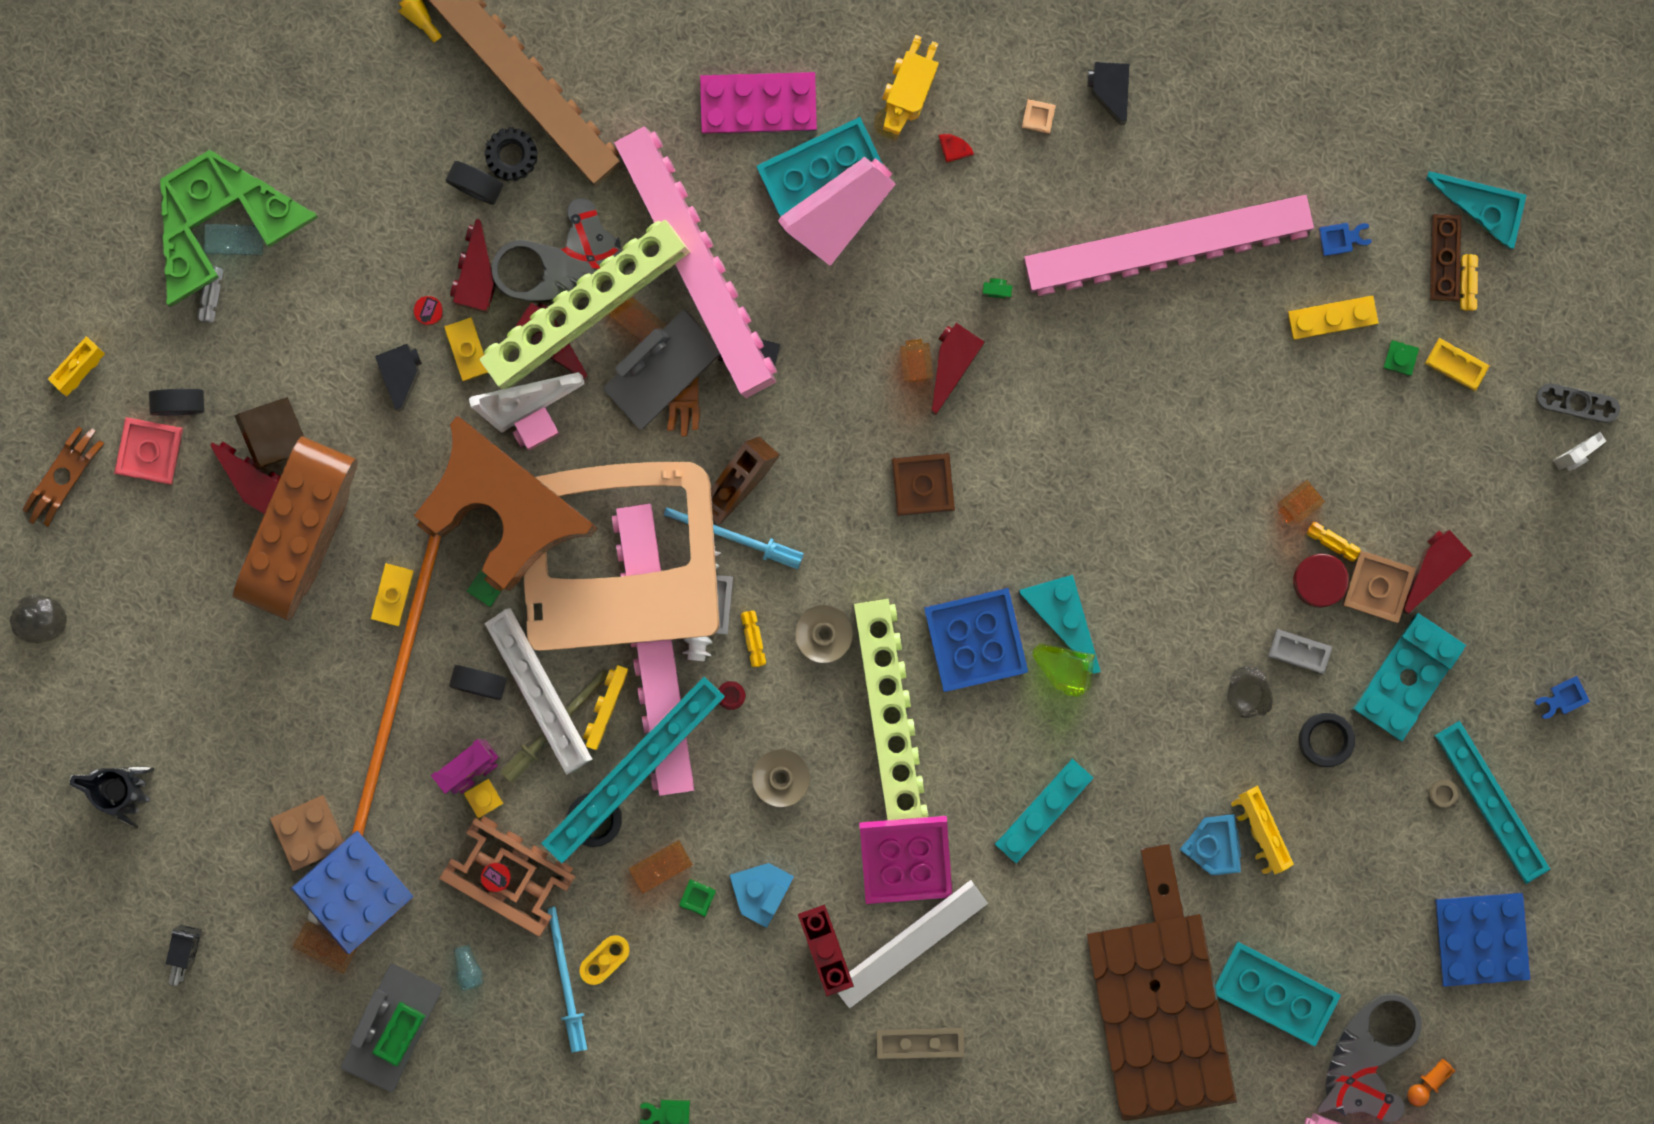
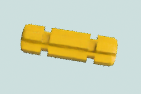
[1460,254,1478,311]
[1307,522,1361,562]
[741,610,766,667]

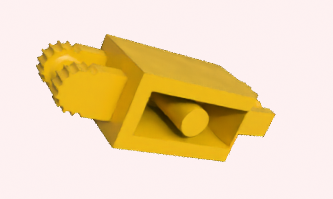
[882,35,939,135]

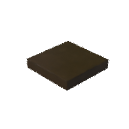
[235,397,304,469]

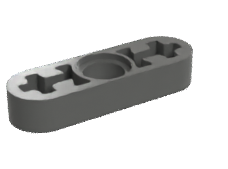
[1536,383,1620,423]

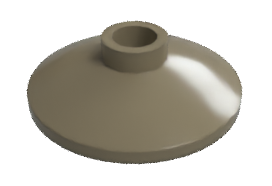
[795,605,853,663]
[752,749,810,807]

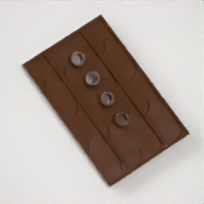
[1087,914,1237,1121]

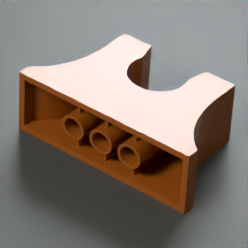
[414,416,598,591]

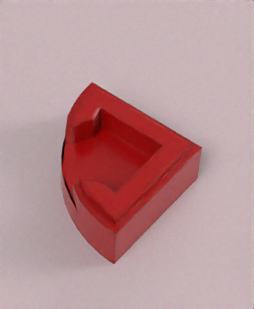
[938,134,974,163]

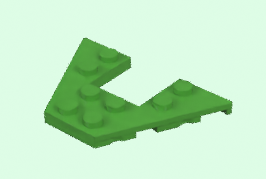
[160,150,318,307]

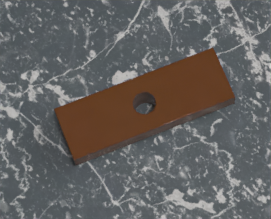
[1429,214,1462,302]
[1140,844,1184,922]

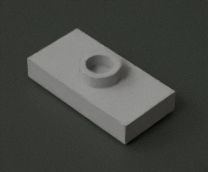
[1268,629,1332,674]

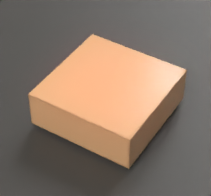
[1022,99,1056,134]

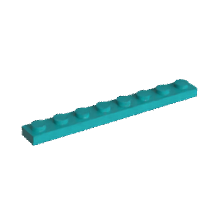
[541,676,725,864]

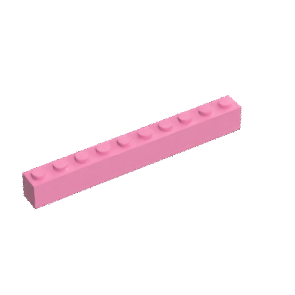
[614,126,777,398]
[1023,194,1314,296]
[612,504,694,796]

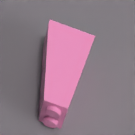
[778,157,896,266]

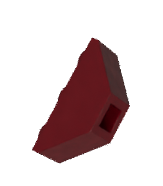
[798,904,854,997]

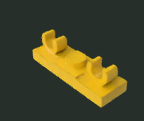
[1231,786,1294,875]

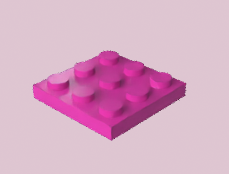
[859,816,952,904]

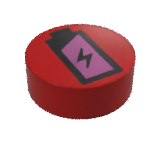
[414,296,443,325]
[481,863,511,892]

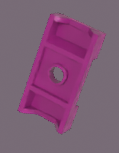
[430,739,500,795]

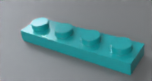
[995,758,1093,864]

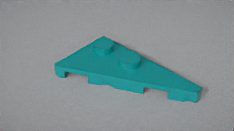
[1426,171,1527,250]
[1019,575,1101,674]

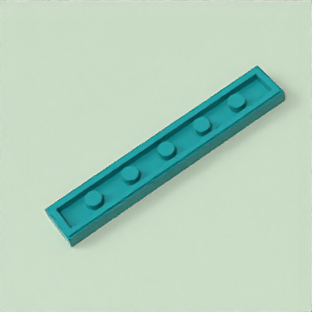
[1434,721,1551,884]

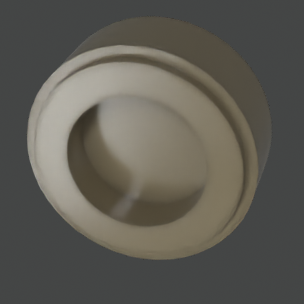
[1429,780,1459,809]

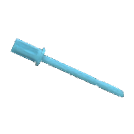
[664,507,804,569]
[547,906,587,1053]

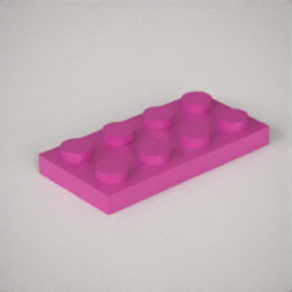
[700,72,817,134]

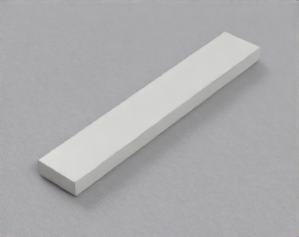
[484,608,593,775]
[838,880,988,1008]

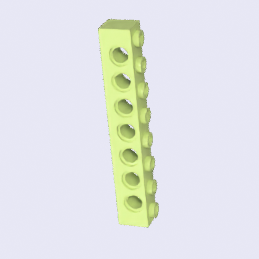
[479,220,690,389]
[854,599,928,820]

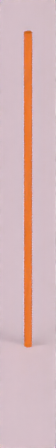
[351,534,441,836]

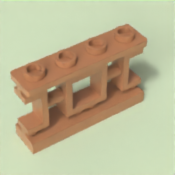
[439,816,576,937]

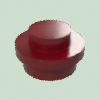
[718,681,746,710]

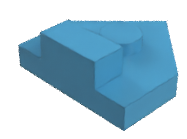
[1180,814,1241,875]
[730,863,794,928]

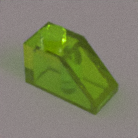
[1032,643,1095,697]

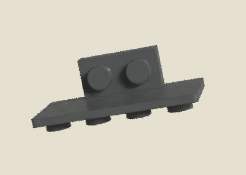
[604,310,720,429]
[341,963,442,1092]

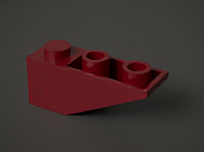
[450,219,496,314]
[210,441,281,514]

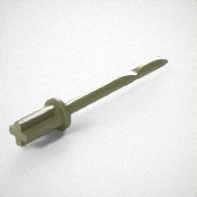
[500,669,608,783]

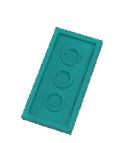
[756,117,883,217]
[1215,941,1341,1046]

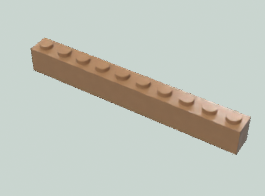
[428,0,621,187]

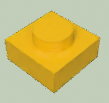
[464,779,504,819]

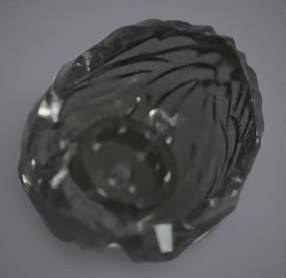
[10,595,67,643]

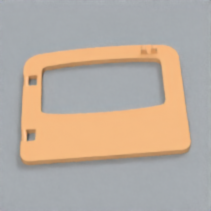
[524,462,719,651]

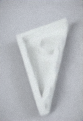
[469,372,585,433]
[1553,432,1606,471]

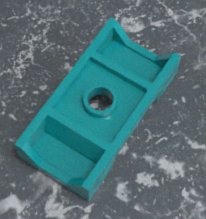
[1352,613,1467,742]

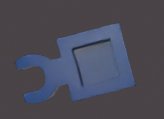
[1318,223,1372,257]
[1534,676,1590,719]

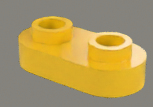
[579,935,630,985]

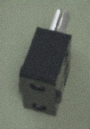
[166,924,202,986]

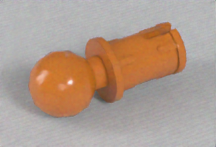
[1407,1058,1456,1107]

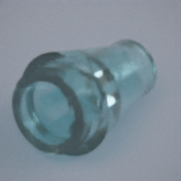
[453,945,485,990]

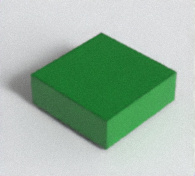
[679,879,717,917]

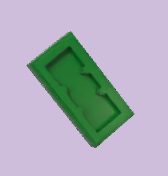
[372,1001,426,1067]

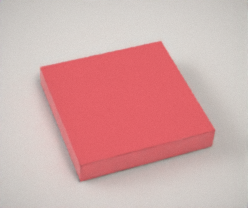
[114,417,183,485]

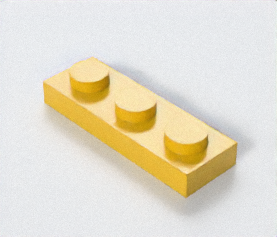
[1288,295,1379,340]
[583,665,629,750]

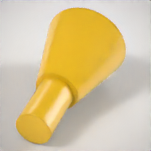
[398,0,442,43]

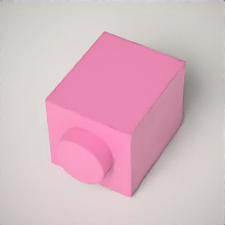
[513,407,560,451]

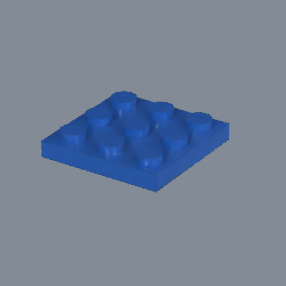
[924,588,1028,692]
[290,831,414,954]
[1435,893,1530,987]

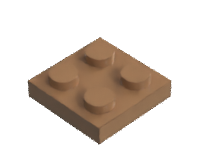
[1342,550,1416,624]
[270,795,344,871]

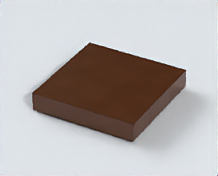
[892,453,955,516]

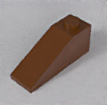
[711,436,780,525]

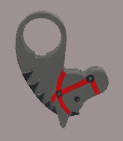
[492,198,631,302]
[1317,993,1422,1122]

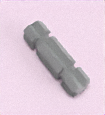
[197,266,223,323]

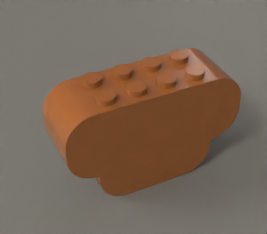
[233,436,358,621]

